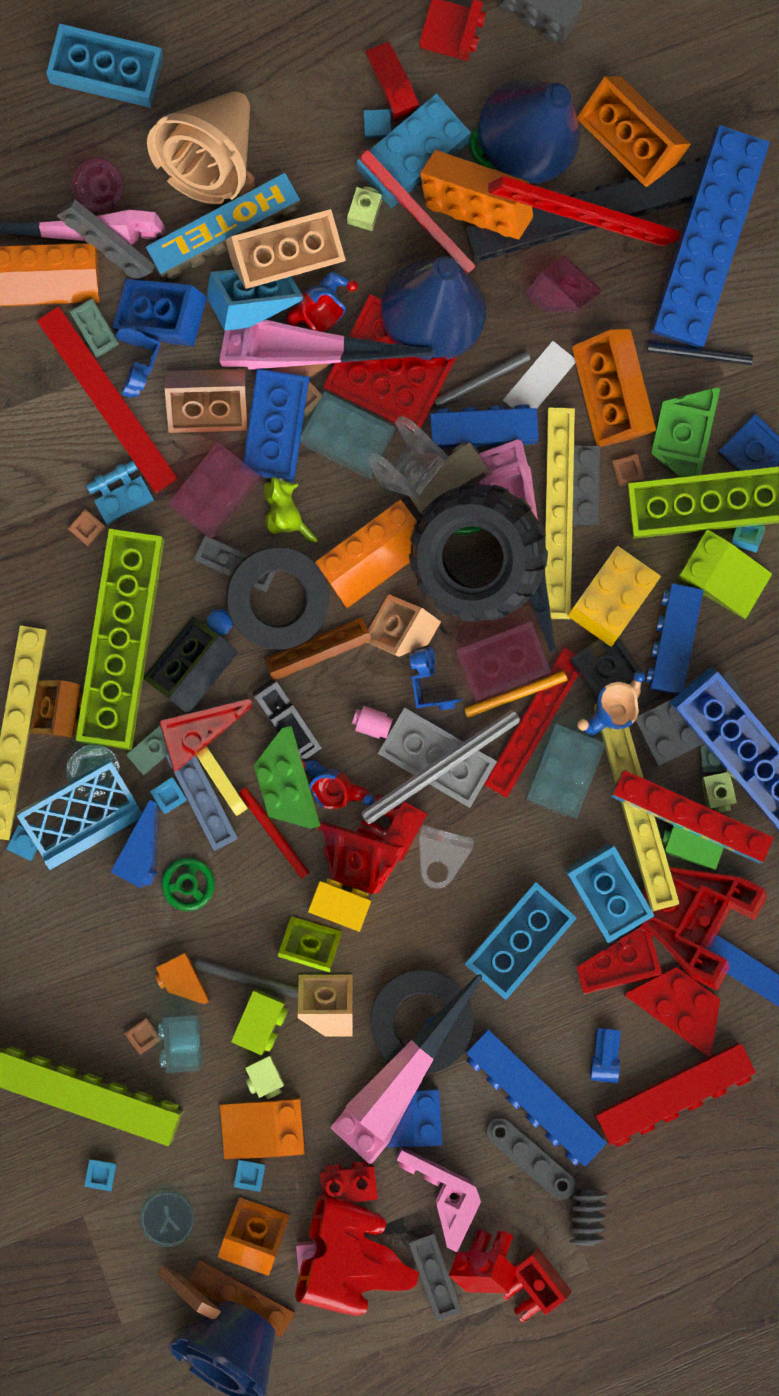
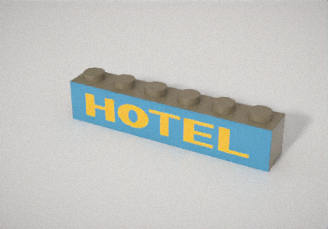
[146,173,301,280]

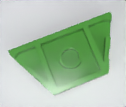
[651,388,720,477]
[254,726,320,829]

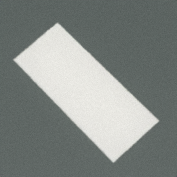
[503,341,576,409]

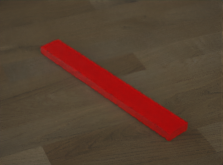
[488,176,680,247]
[37,306,178,494]

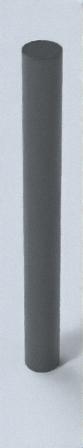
[434,351,530,409]
[194,959,298,999]

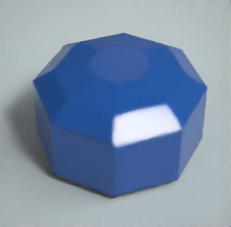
[207,609,233,635]

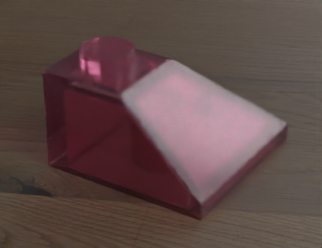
[525,255,602,312]

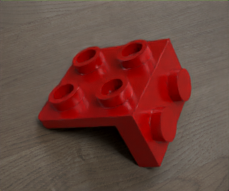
[419,0,487,61]

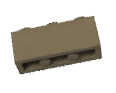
[404,442,492,514]

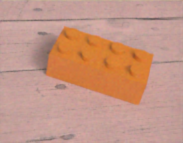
[420,150,533,240]

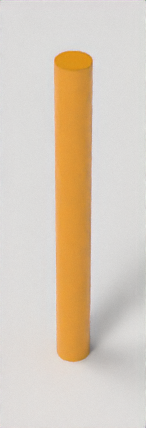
[464,670,567,718]

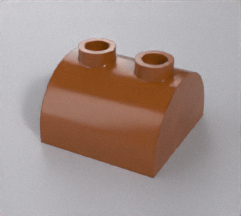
[30,680,83,739]

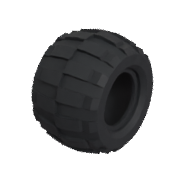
[409,483,548,622]

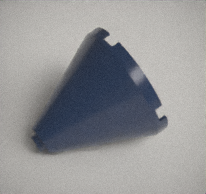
[477,80,580,183]
[381,256,486,360]

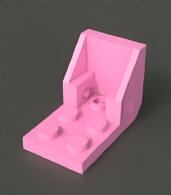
[396,1147,481,1252]

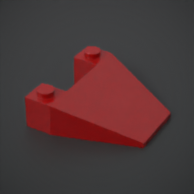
[642,867,767,991]

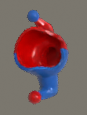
[286,272,358,332]
[301,760,374,809]

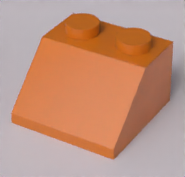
[218,1197,290,1276]

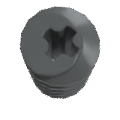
[569,1187,608,1246]

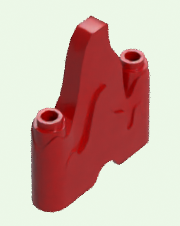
[295,1194,419,1317]

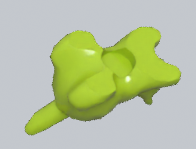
[264,477,318,543]

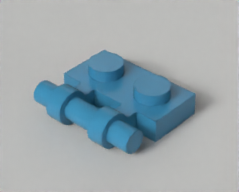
[86,460,154,525]

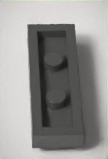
[572,445,600,526]
[194,536,277,594]
[409,1233,462,1321]

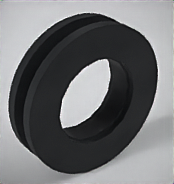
[226,547,329,649]
[370,970,473,1074]

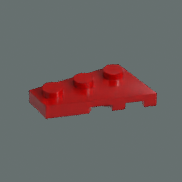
[576,925,662,995]

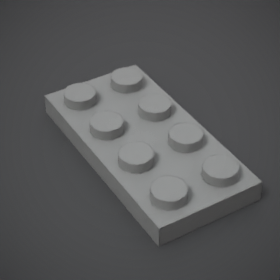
[378,708,497,808]

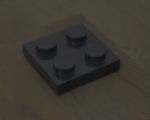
[569,638,642,701]

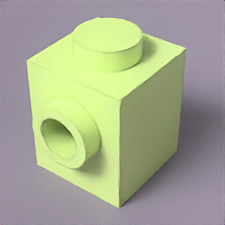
[347,186,382,231]
[700,772,737,813]
[245,1055,285,1099]

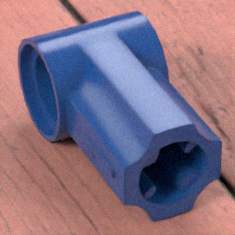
[590,1028,621,1083]

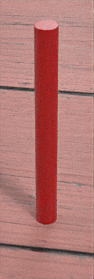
[238,787,310,879]

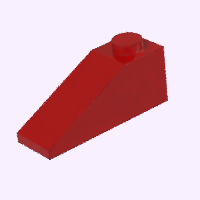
[365,42,419,123]

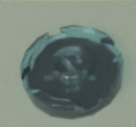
[141,1192,195,1247]

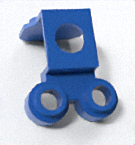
[116,325,161,398]
[410,647,463,710]

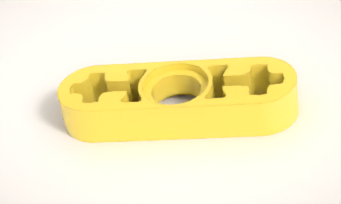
[196,746,248,816]

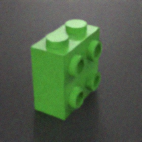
[661,816,733,870]

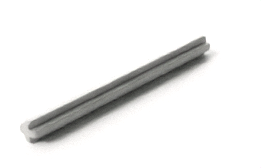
[361,710,520,824]

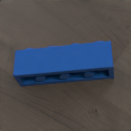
[430,404,539,450]
[646,583,703,696]

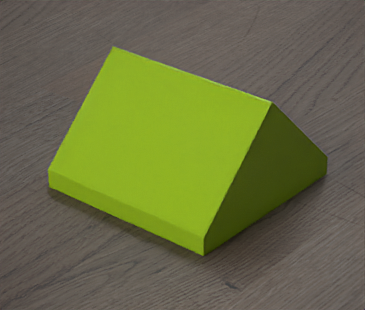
[278,916,342,972]

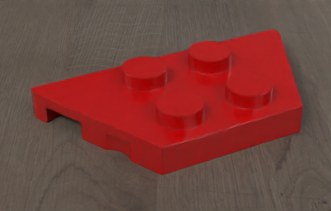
[318,822,405,894]
[624,967,720,1057]

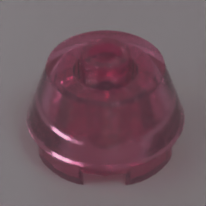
[72,158,123,212]

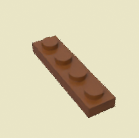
[264,617,372,681]
[189,1259,295,1337]

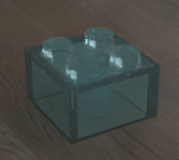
[158,1014,202,1073]

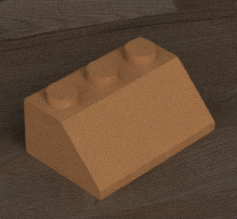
[165,369,248,433]

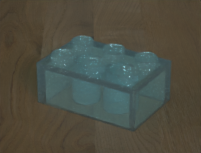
[300,392,396,480]
[525,724,606,820]

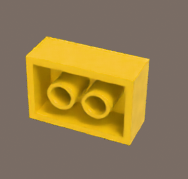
[568,546,661,647]
[308,878,371,932]

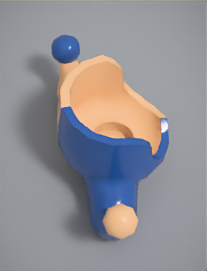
[577,671,645,735]

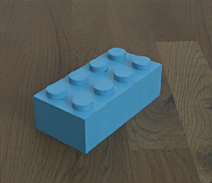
[46,24,164,108]
[357,94,471,208]
[464,882,577,1000]

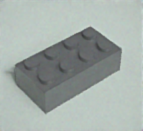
[495,0,583,45]
[633,671,750,768]

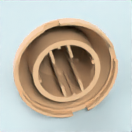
[147,91,250,204]

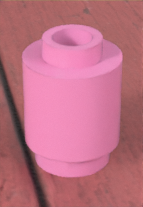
[352,706,393,739]

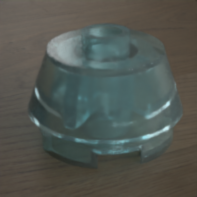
[66,745,120,797]

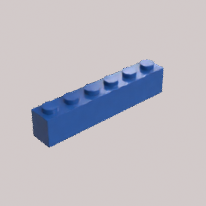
[465,1029,607,1167]

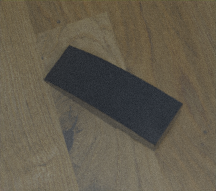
[252,679,322,761]

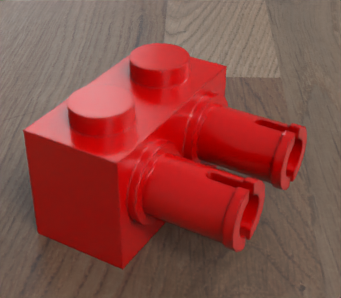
[357,794,427,862]
[320,1160,378,1203]
[448,1230,517,1294]
[500,1248,572,1323]

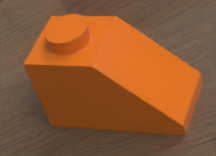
[154,953,210,1004]

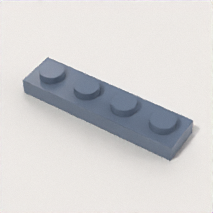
[165,754,238,851]

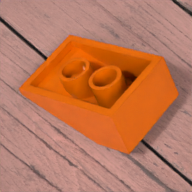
[220,1097,305,1159]

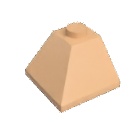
[367,594,441,657]
[298,975,353,1036]

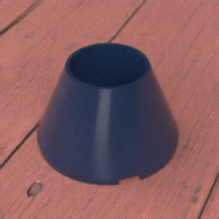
[168,1300,276,1396]

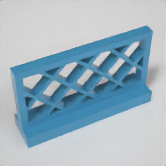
[16,759,142,870]

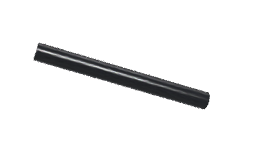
[647,342,753,365]

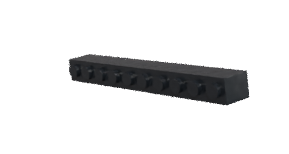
[465,155,706,264]

